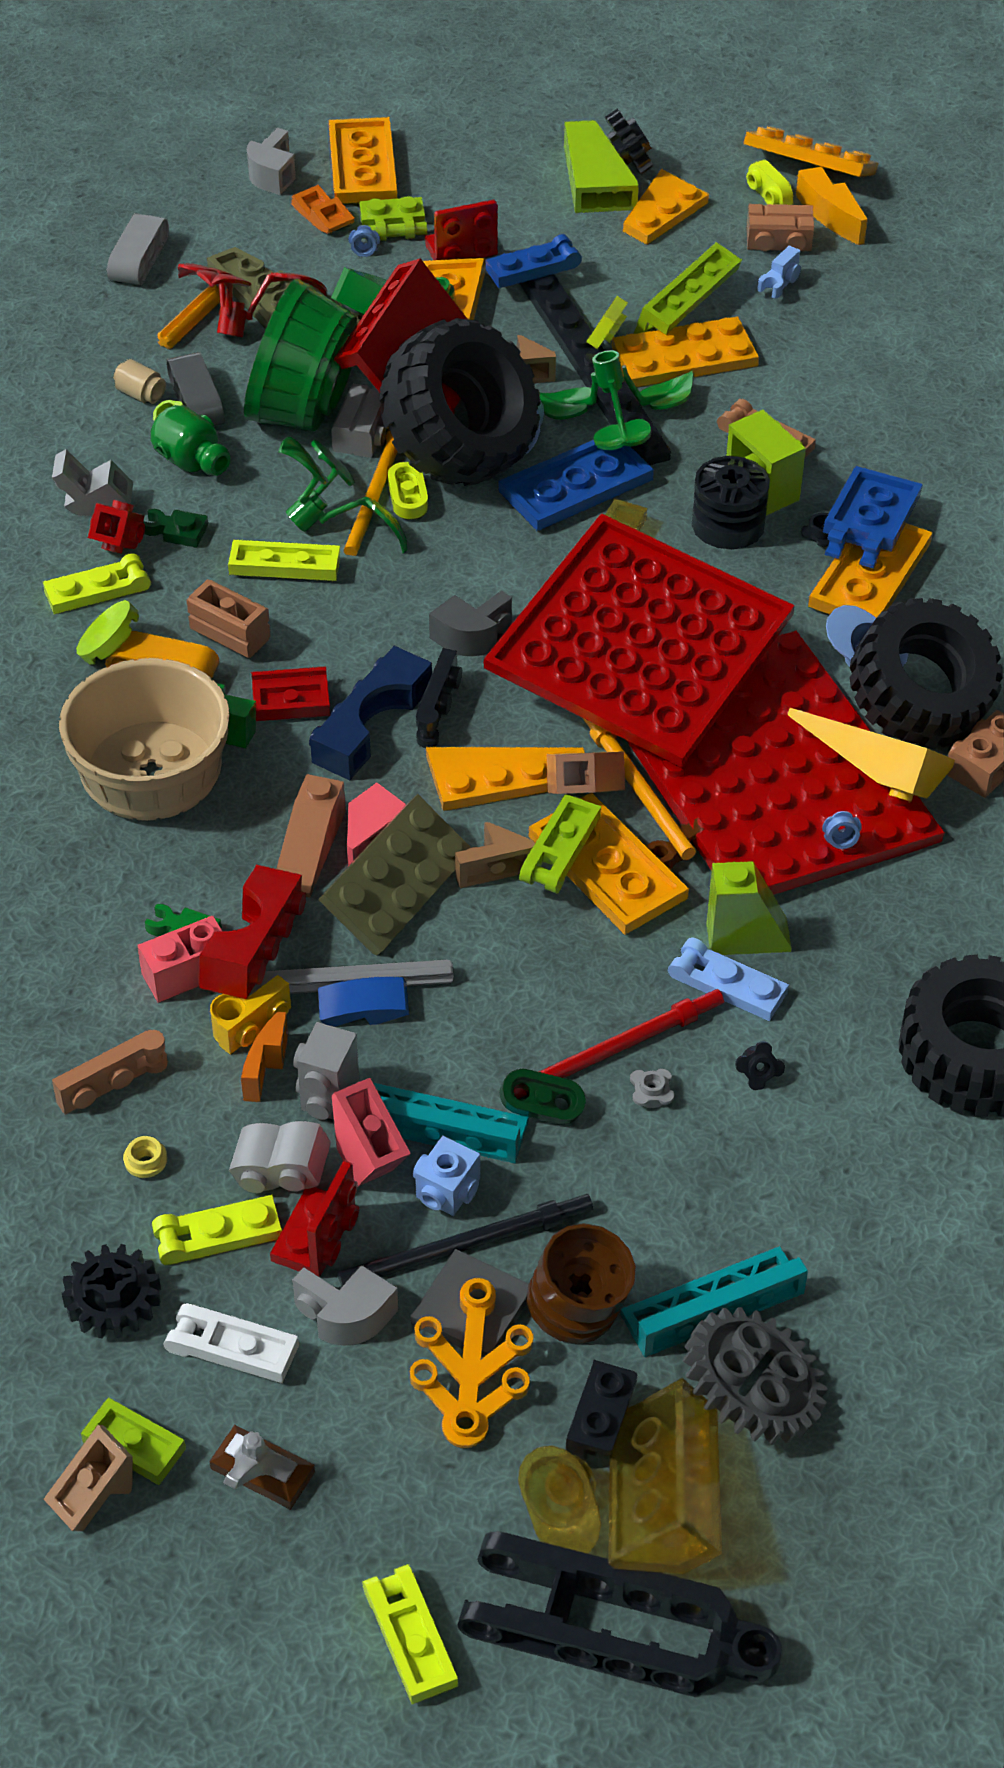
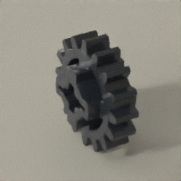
[605,108,653,175]
[62,1244,161,1339]

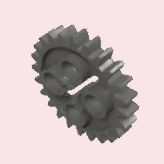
[683,1307,827,1444]

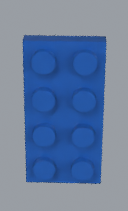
[499,440,654,531]

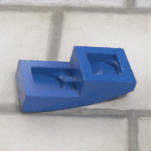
[318,977,409,1027]

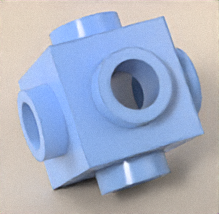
[413,1136,480,1216]

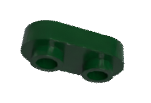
[500,1069,586,1125]

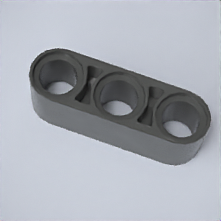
[166,352,225,426]

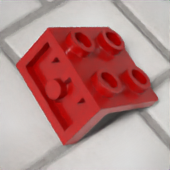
[425,200,498,260]
[270,1160,359,1277]

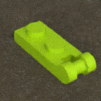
[519,794,601,894]

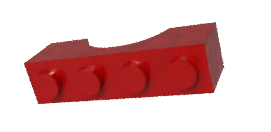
[199,864,306,999]

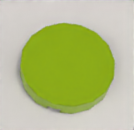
[77,600,139,664]

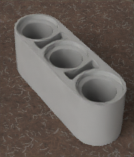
[107,213,169,286]

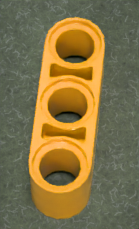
[105,631,220,680]

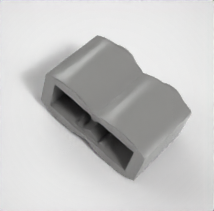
[229,1121,331,1193]

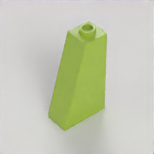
[564,120,639,213]

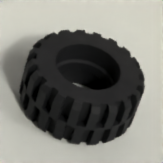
[849,598,1003,749]
[899,954,1004,1117]

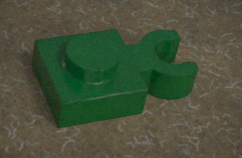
[143,509,209,548]

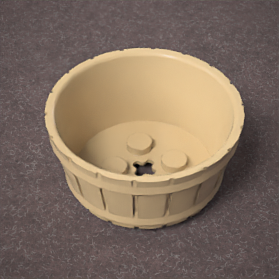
[59,658,229,821]

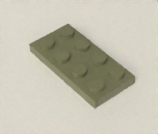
[318,794,471,956]

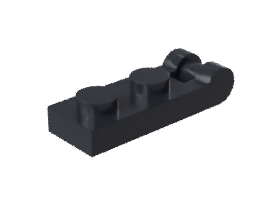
[416,648,462,748]

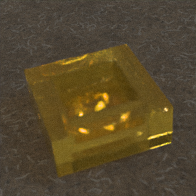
[605,499,648,531]

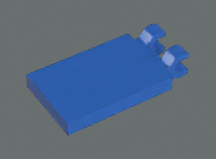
[823,466,923,568]

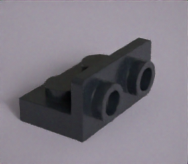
[565,1360,638,1470]

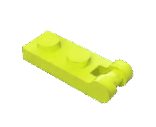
[43,553,151,614]
[152,1195,282,1265]
[362,1564,458,1704]

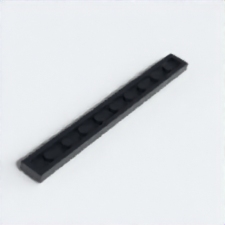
[519,274,671,465]

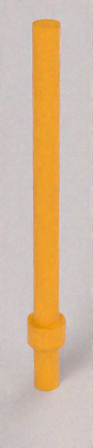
[343,429,398,556]
[583,718,696,860]

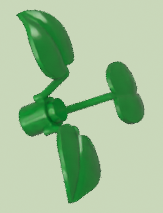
[539,350,694,450]
[279,437,407,553]

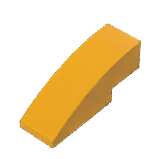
[796,166,868,245]

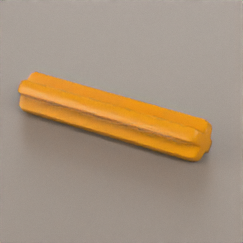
[157,285,220,349]

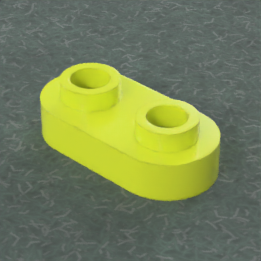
[746,160,793,205]
[388,462,428,519]

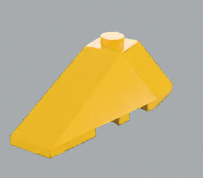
[788,708,955,802]

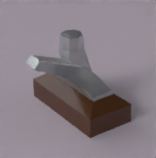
[209,1424,315,1510]

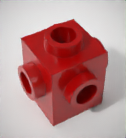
[87,500,145,554]

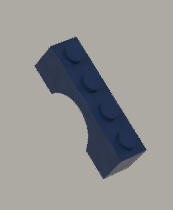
[309,646,432,781]

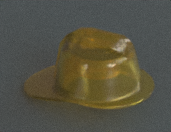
[518,1445,601,1554]

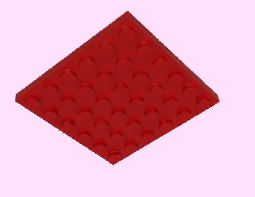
[484,513,795,768]

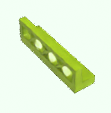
[634,242,742,335]

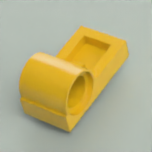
[210,975,291,1055]

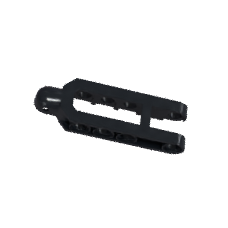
[457,1531,782,1697]

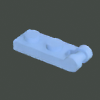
[668,938,789,1021]

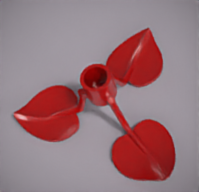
[178,263,327,338]

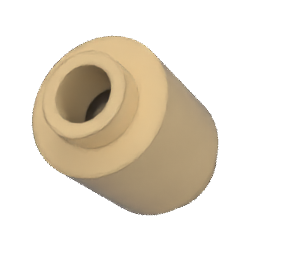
[114,359,166,404]

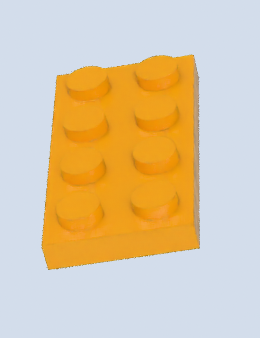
[329,117,397,203]
[743,126,879,177]
[612,316,759,387]
[808,523,933,618]
[529,793,689,935]

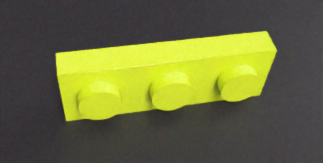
[228,540,340,581]

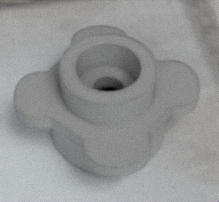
[630,1068,674,1108]

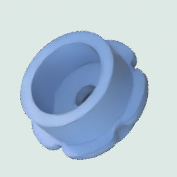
[348,225,380,257]
[822,811,862,849]

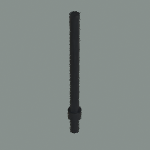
[337,1194,593,1286]

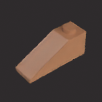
[277,774,346,897]

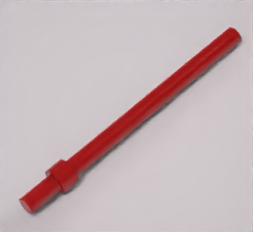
[514,989,724,1099]

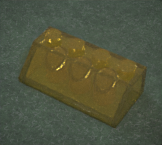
[608,1378,722,1574]

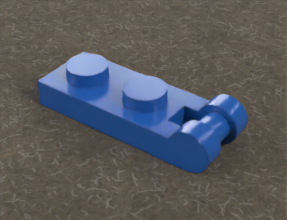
[486,234,582,288]

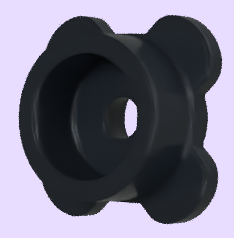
[801,512,830,547]
[735,1041,785,1090]

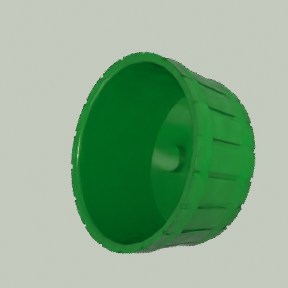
[244,279,357,431]

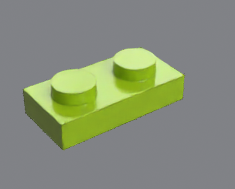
[81,1397,186,1485]

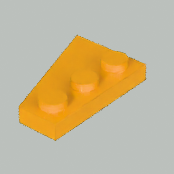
[623,168,709,245]

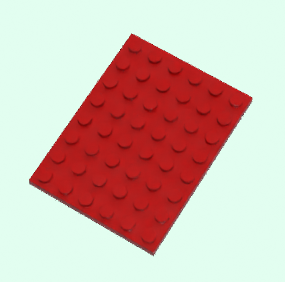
[626,630,945,895]

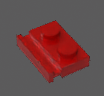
[251,666,330,721]

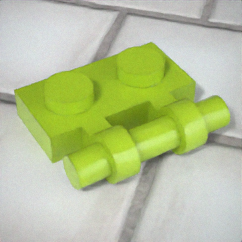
[359,196,427,241]

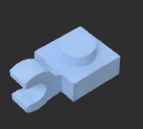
[758,245,801,299]

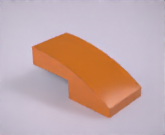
[291,184,355,234]
[241,1012,288,1102]

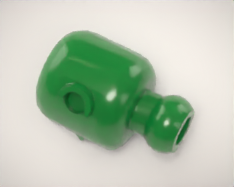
[150,405,231,476]

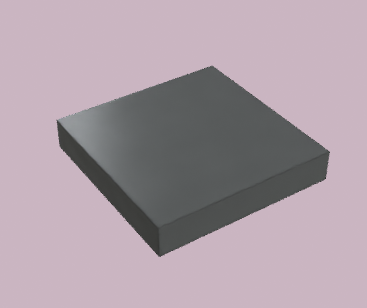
[411,1249,528,1359]

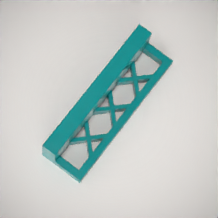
[373,1083,528,1164]
[620,1246,808,1358]

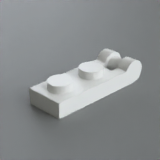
[163,1304,299,1383]

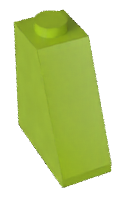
[706,861,792,955]

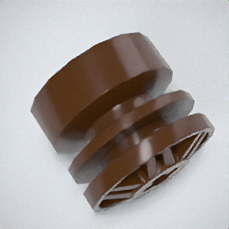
[527,1223,636,1344]

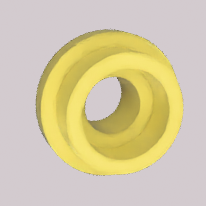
[123,1136,167,1178]

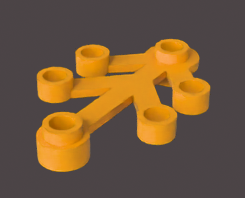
[410,1278,533,1448]

